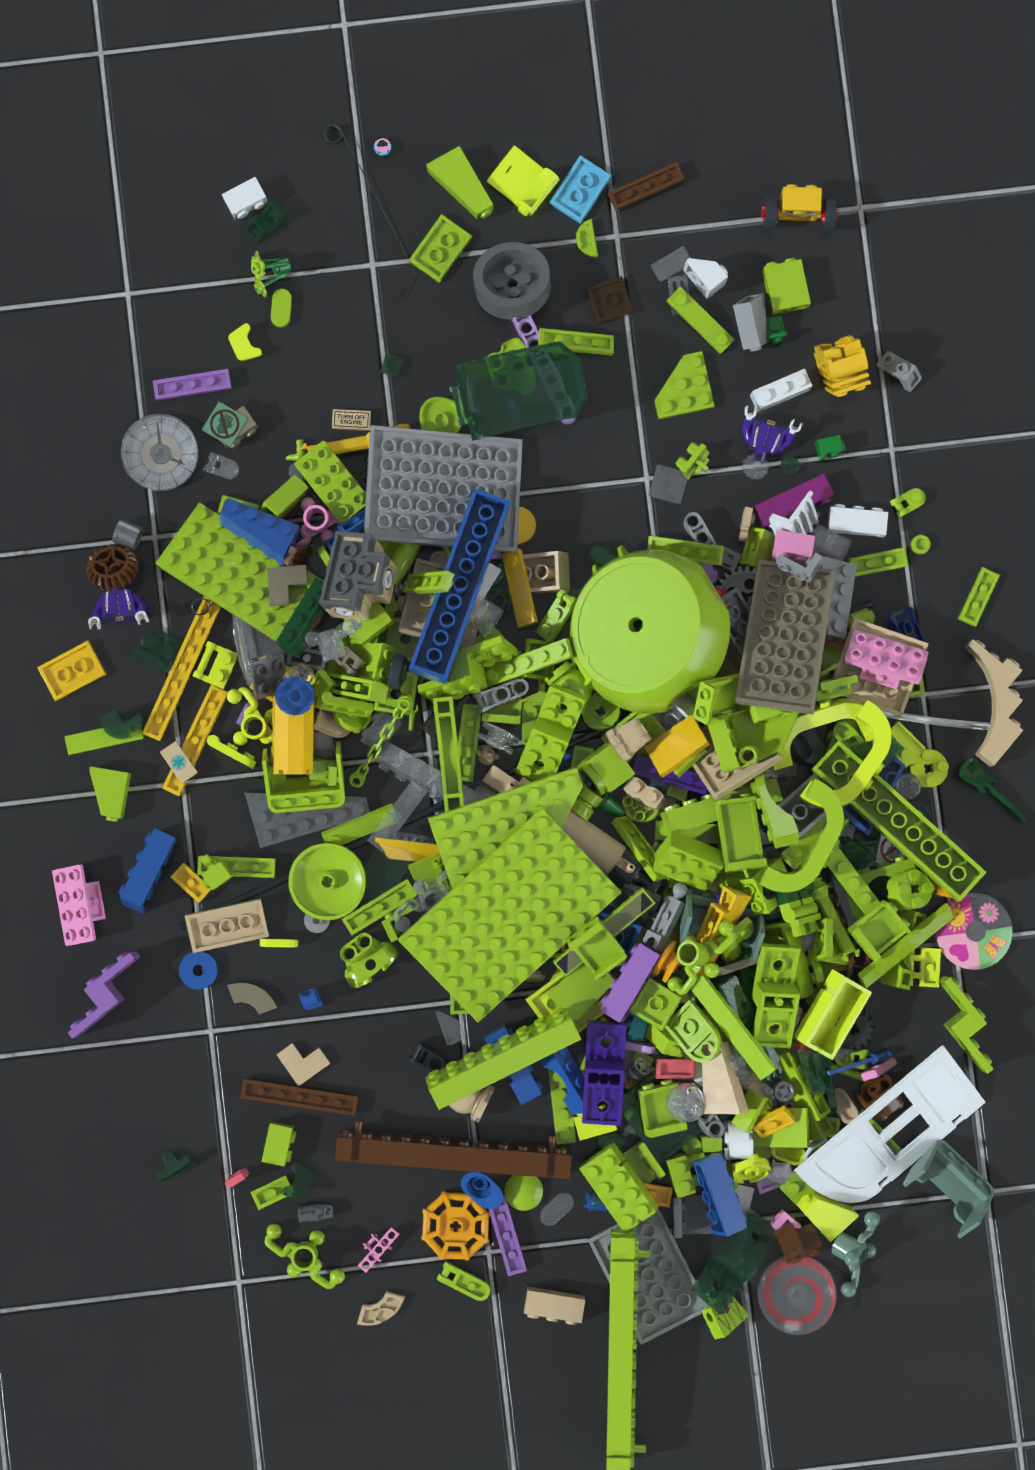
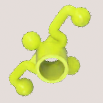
[227,687,273,760]

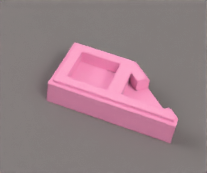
[861,1058,897,1081]

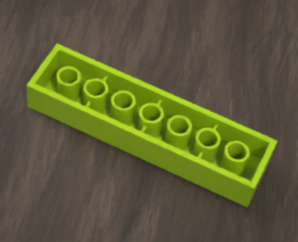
[425,1008,581,1110]

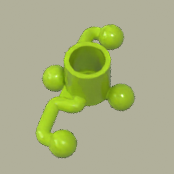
[667,920,736,995]
[265,1224,345,1289]

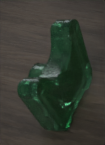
[282,1162,315,1200]

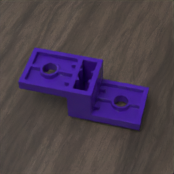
[582,1020,627,1126]

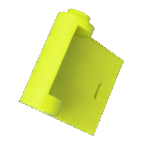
[486,145,560,216]

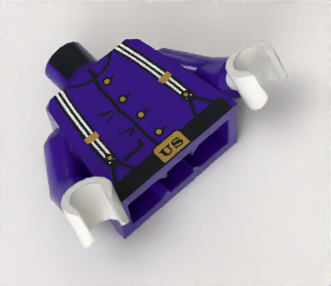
[742,406,802,464]
[88,587,149,629]

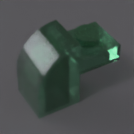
[98,710,146,740]

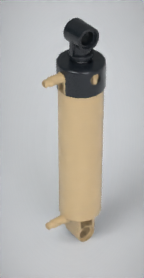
[482,765,666,895]

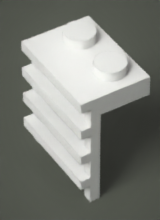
[769,491,820,536]

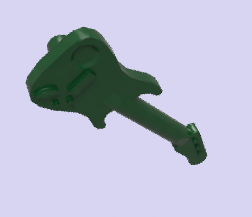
[959,757,1026,824]

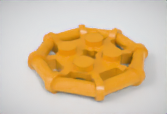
[421,1191,490,1261]

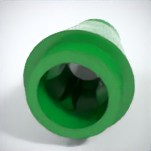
[598,793,626,817]

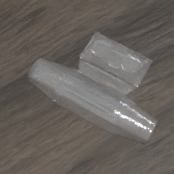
[232,614,288,686]

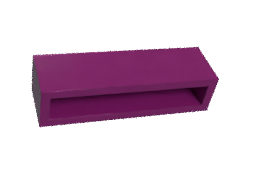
[753,474,834,530]

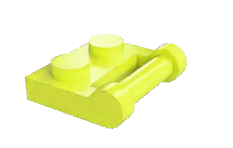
[192,641,239,689]

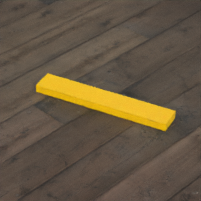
[162,684,228,796]

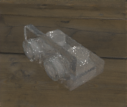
[360,711,402,755]

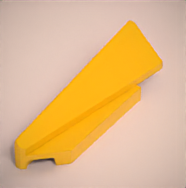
[375,837,440,862]
[694,886,751,978]

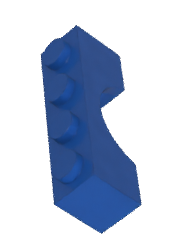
[539,1047,584,1115]

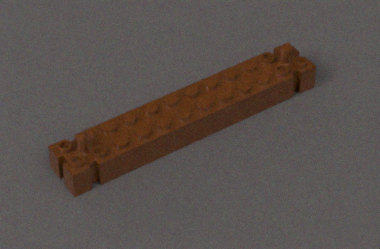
[335,1120,571,1179]

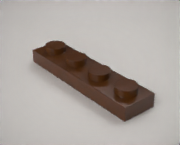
[608,162,685,212]

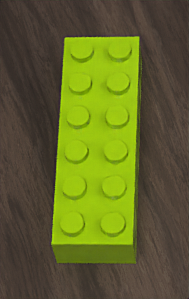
[660,776,783,835]

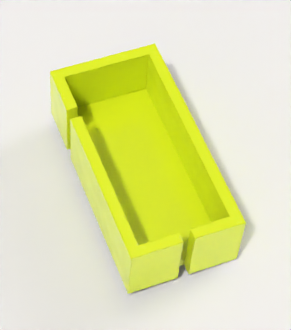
[793,969,872,1060]

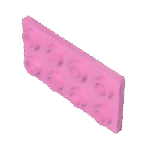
[844,630,929,689]
[52,864,106,946]

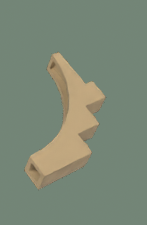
[964,640,1023,767]

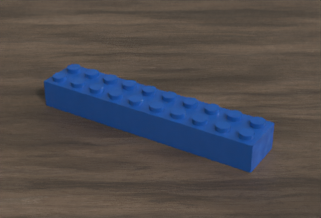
[409,488,511,685]

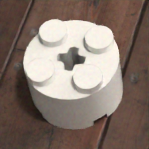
[722,1120,753,1160]

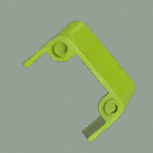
[262,742,345,813]

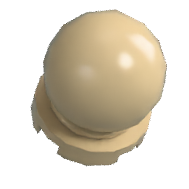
[449,1085,495,1123]

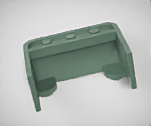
[680,887,765,959]
[903,1140,994,1238]

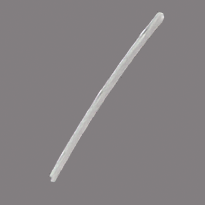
[818,698,993,730]

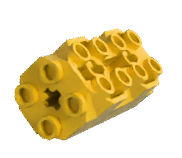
[271,696,314,775]

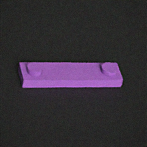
[153,369,232,401]
[489,1195,527,1276]

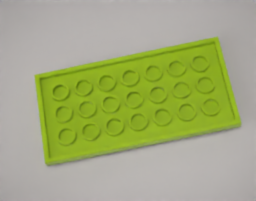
[155,503,323,641]

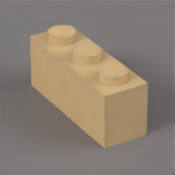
[524,1287,585,1325]

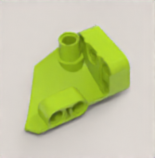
[708,706,799,773]

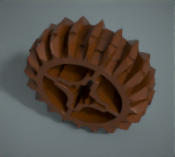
[86,543,139,592]

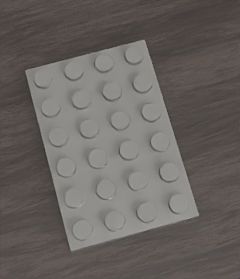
[588,1208,708,1345]

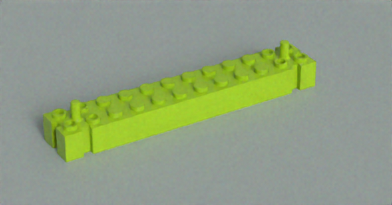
[606,1229,650,1470]

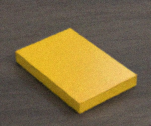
[37,641,107,701]
[645,714,710,777]

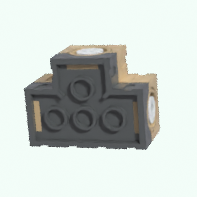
[319,531,398,621]

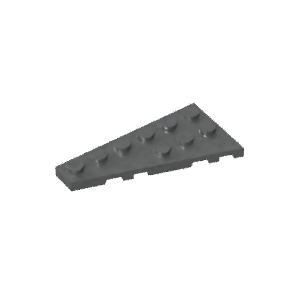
[245,793,370,848]

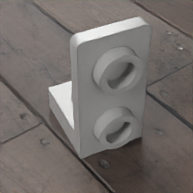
[877,351,922,392]
[776,553,822,583]

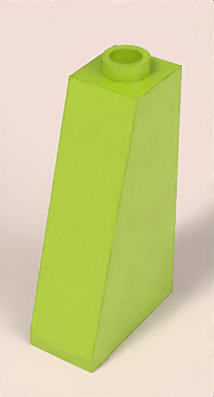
[426,146,493,219]

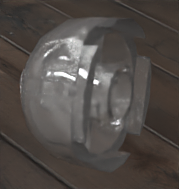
[666,1083,706,1122]

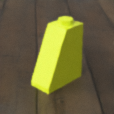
[796,1191,859,1242]

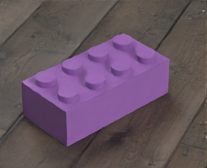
[600,943,663,1023]

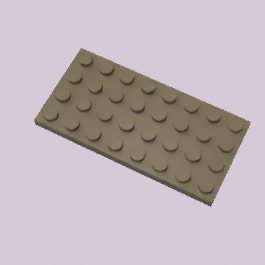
[735,560,835,715]

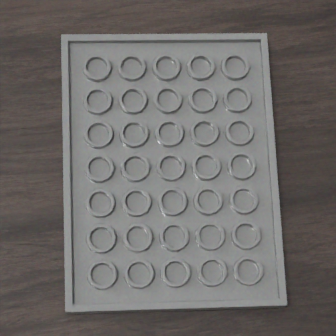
[364,425,523,552]

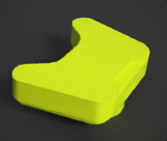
[228,323,262,361]

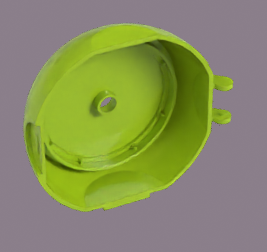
[570,545,730,714]

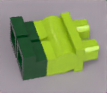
[774,882,822,938]

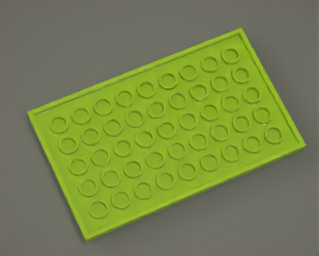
[398,808,622,1022]

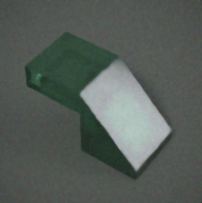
[244,199,287,243]

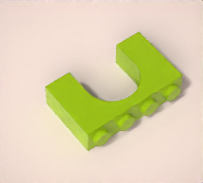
[844,855,916,921]

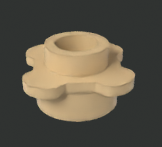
[476,748,499,765]

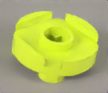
[909,749,949,787]
[731,1154,771,1184]

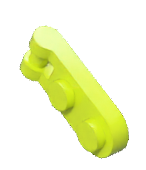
[207,735,257,769]

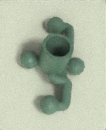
[832,1212,880,1297]

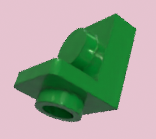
[766,315,787,344]

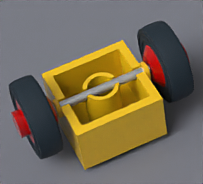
[761,184,838,232]

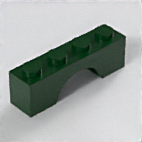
[276,577,325,659]

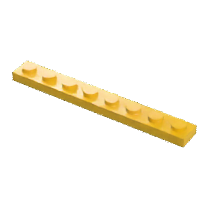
[142,596,221,742]

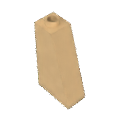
[702,1041,748,1114]

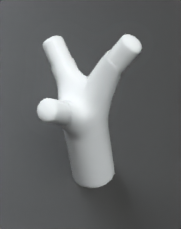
[803,1137,827,1160]

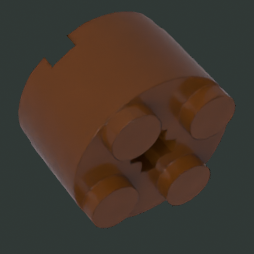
[857,1074,904,1121]

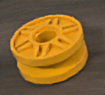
[651,940,681,983]

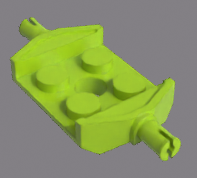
[522,679,561,765]

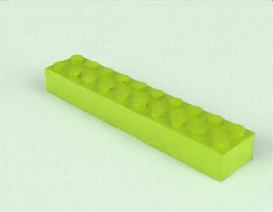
[812,740,987,902]

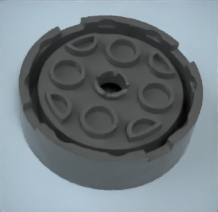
[473,242,551,320]

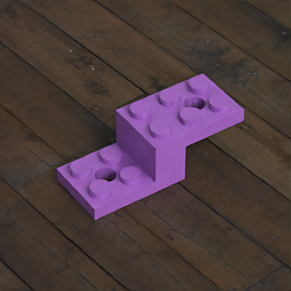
[68,951,140,1039]

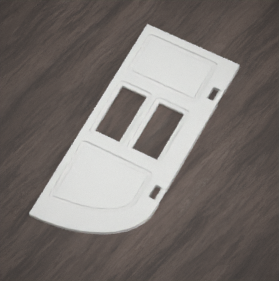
[794,1045,985,1203]

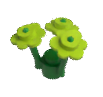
[251,251,291,297]

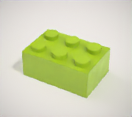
[653,830,723,892]

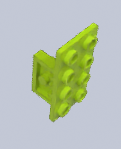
[294,441,366,524]

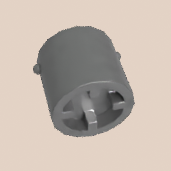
[112,519,144,550]

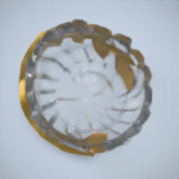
[284,664,315,683]

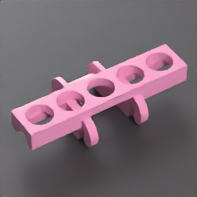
[358,1226,400,1273]

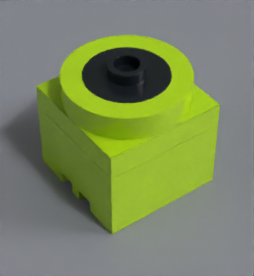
[577,743,635,797]

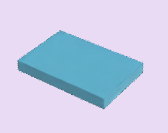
[549,155,612,224]

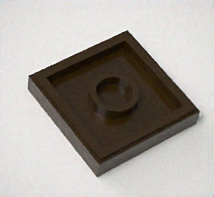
[586,276,634,325]

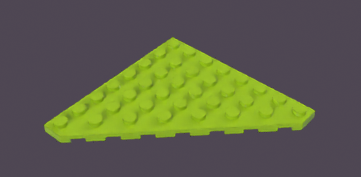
[428,767,583,889]

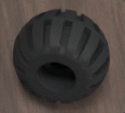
[834,1008,876,1053]

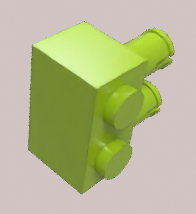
[663,1151,705,1198]

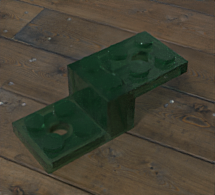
[691,1208,777,1315]

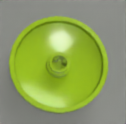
[289,843,366,920]

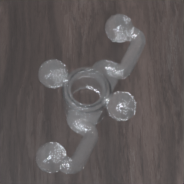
[305,619,362,662]
[393,870,448,932]

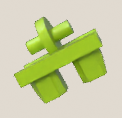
[676,442,710,480]

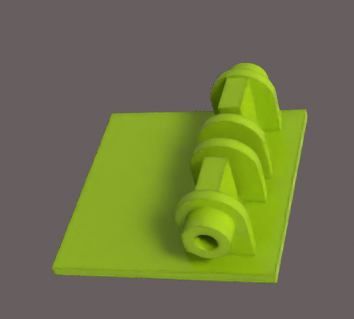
[408,853,452,893]

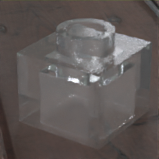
[767,1159,792,1185]

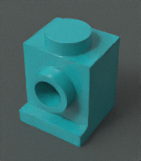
[626,1012,648,1041]

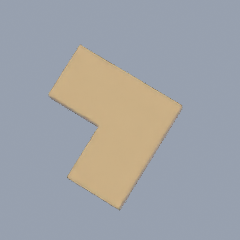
[276,1043,330,1086]

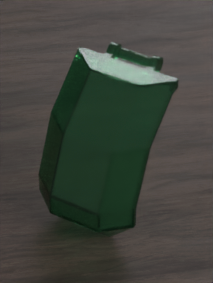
[449,341,588,441]

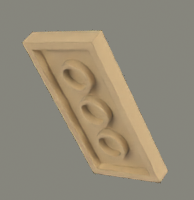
[185,898,269,953]

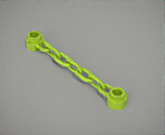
[349,694,413,788]

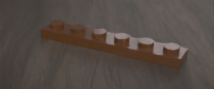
[240,1078,359,1116]

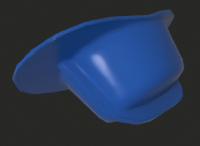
[461,1172,503,1209]

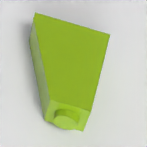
[261,475,309,519]
[89,767,131,822]

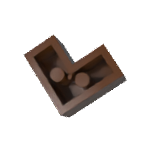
[775,1223,823,1264]

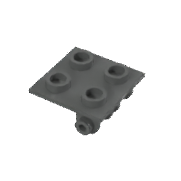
[249,653,287,700]

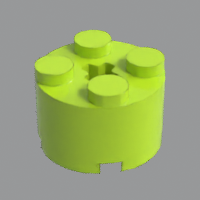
[887,869,934,910]

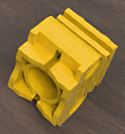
[814,335,871,397]

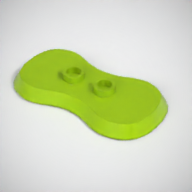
[419,397,464,433]

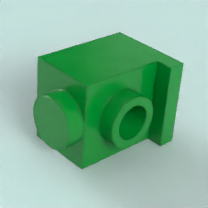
[815,435,846,462]

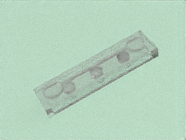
[367,779,429,852]

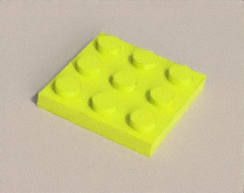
[525,972,605,1033]

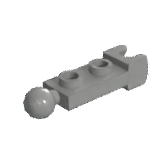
[643,883,688,952]

